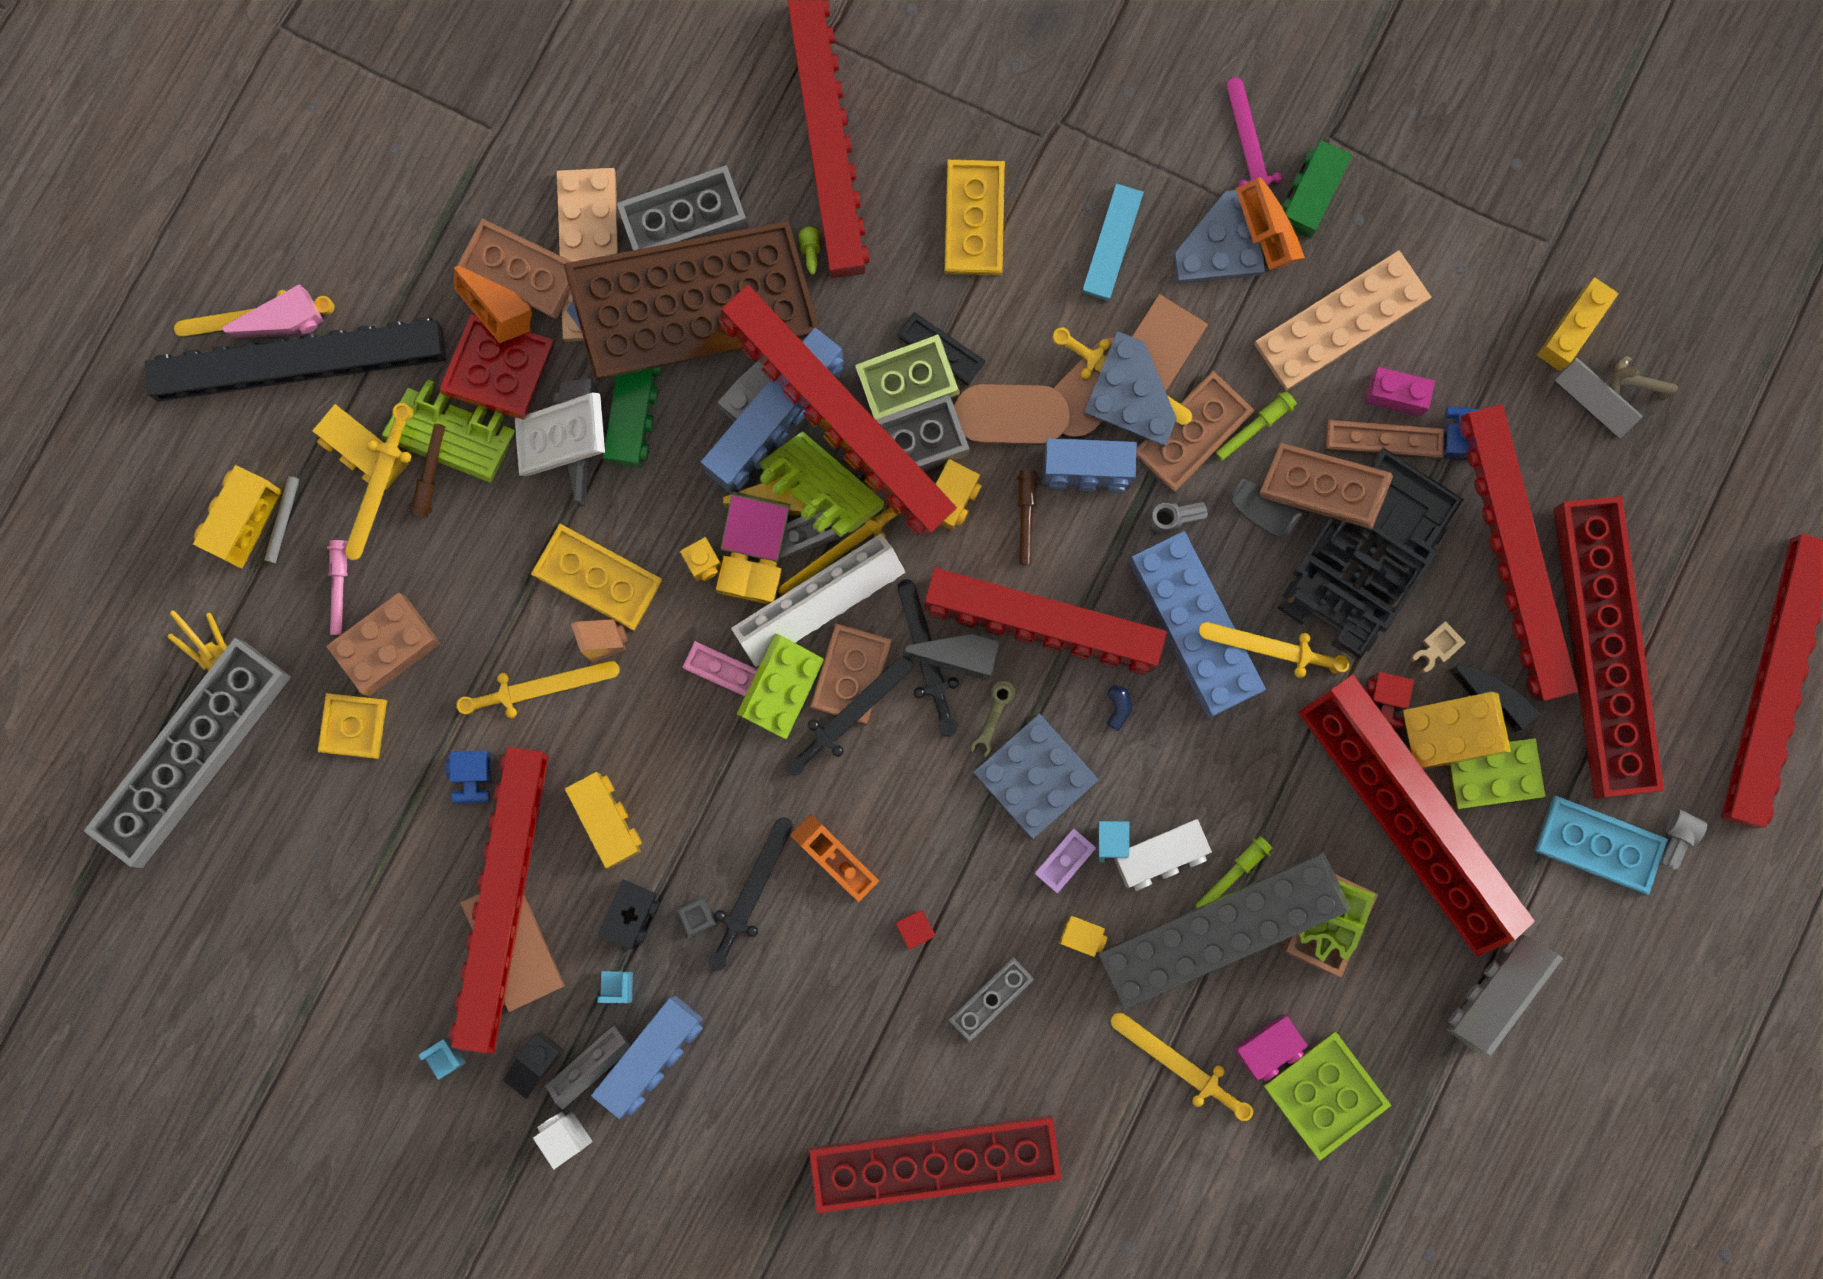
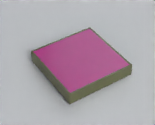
[720,491,791,562]

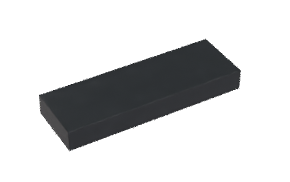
[898,312,986,386]

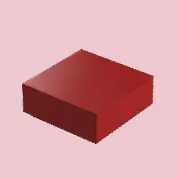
[896,910,936,950]

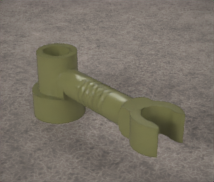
[971,680,1015,757]

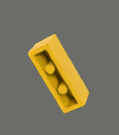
[1537,277,1619,371]
[312,404,409,490]
[565,772,642,869]

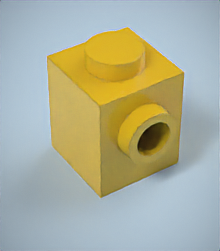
[680,537,721,582]

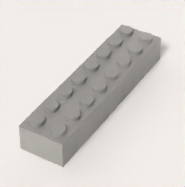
[84,638,291,868]

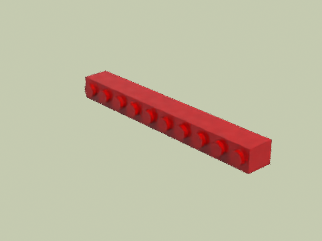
[787,0,870,278]
[1459,404,1578,701]
[1721,534,1823,829]
[449,747,549,1054]

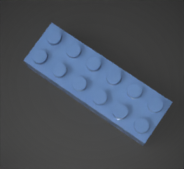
[701,327,844,494]
[1128,531,1266,719]

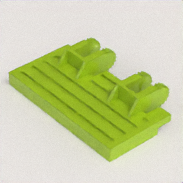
[382,380,515,483]
[759,431,884,537]

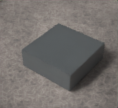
[676,897,717,937]

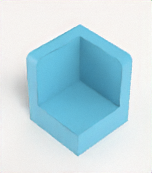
[1099,821,1129,862]
[597,971,633,1003]
[418,1038,466,1080]

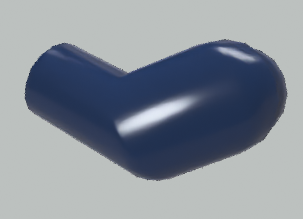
[1106,685,1132,731]

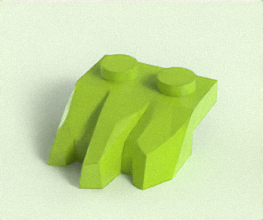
[1299,881,1376,962]

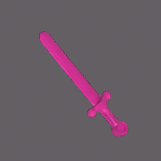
[1227,77,1283,187]

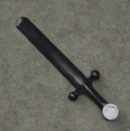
[898,579,959,737]
[786,656,913,775]
[708,818,792,971]

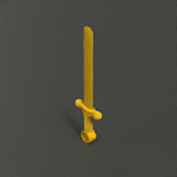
[174,290,335,337]
[1052,327,1192,425]
[345,403,413,560]
[779,508,901,596]
[1199,622,1350,678]
[457,661,620,719]
[1111,1013,1253,1121]

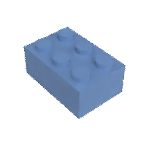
[1042,438,1137,493]

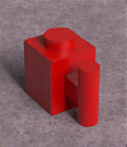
[1365,672,1414,730]

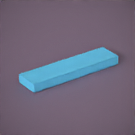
[1082,184,1144,301]

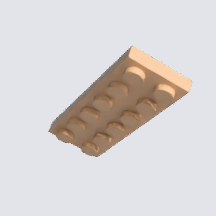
[557,168,619,342]
[1254,250,1432,391]

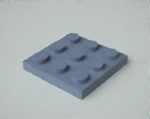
[973,713,1099,840]

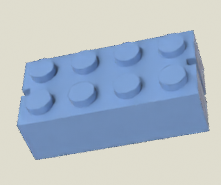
[591,996,704,1119]

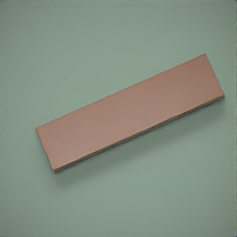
[1325,420,1445,459]

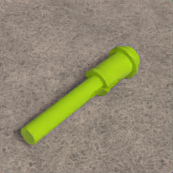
[1215,391,1297,461]
[1195,836,1273,908]

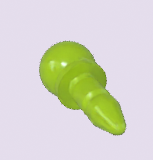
[798,226,821,275]

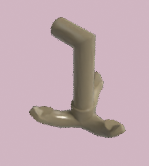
[1610,355,1678,399]

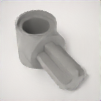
[1149,502,1208,534]
[1661,809,1707,870]

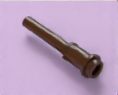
[408,424,446,518]
[1016,470,1040,565]

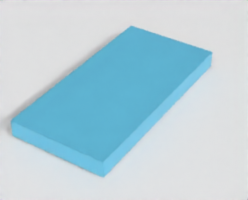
[1533,796,1668,895]

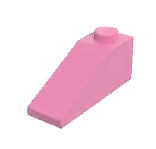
[222,285,324,339]

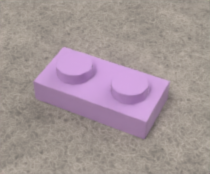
[1034,828,1096,893]

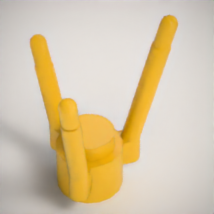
[168,611,227,671]

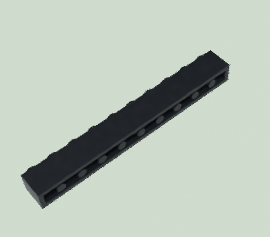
[144,317,446,402]

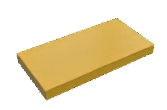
[944,159,1005,276]
[531,524,663,631]

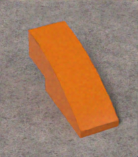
[1236,177,1305,270]

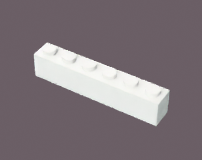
[731,534,905,667]

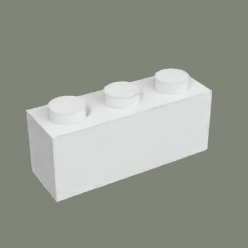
[1114,819,1212,891]
[533,1112,593,1169]

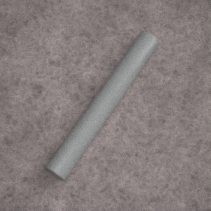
[264,476,300,564]

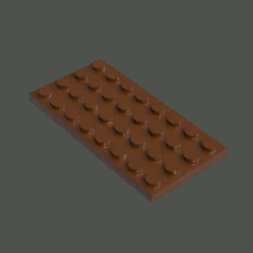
[564,221,820,381]

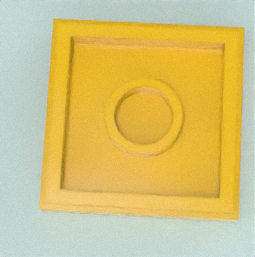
[318,693,387,759]

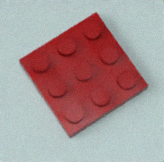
[439,314,554,420]

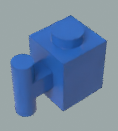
[1443,407,1481,460]
[445,751,491,804]

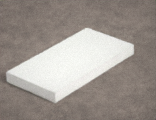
[515,393,605,476]

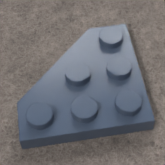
[1174,190,1265,284]
[1083,331,1177,447]

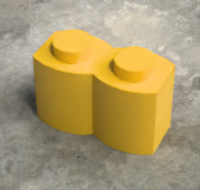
[716,553,782,605]

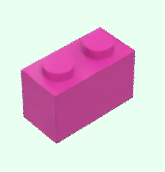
[1364,367,1435,416]
[1233,1015,1308,1082]

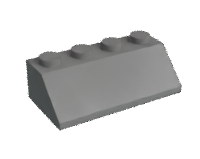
[1446,935,1563,1056]

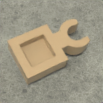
[1410,621,1466,673]

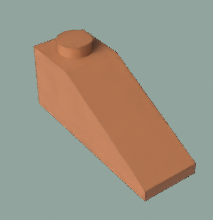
[571,619,628,663]

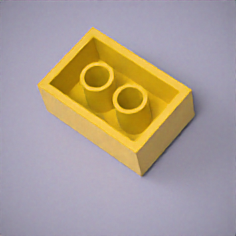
[193,465,283,569]
[1403,692,1511,770]

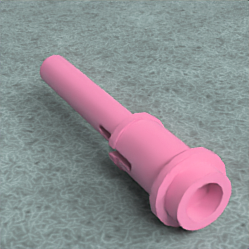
[327,540,348,635]

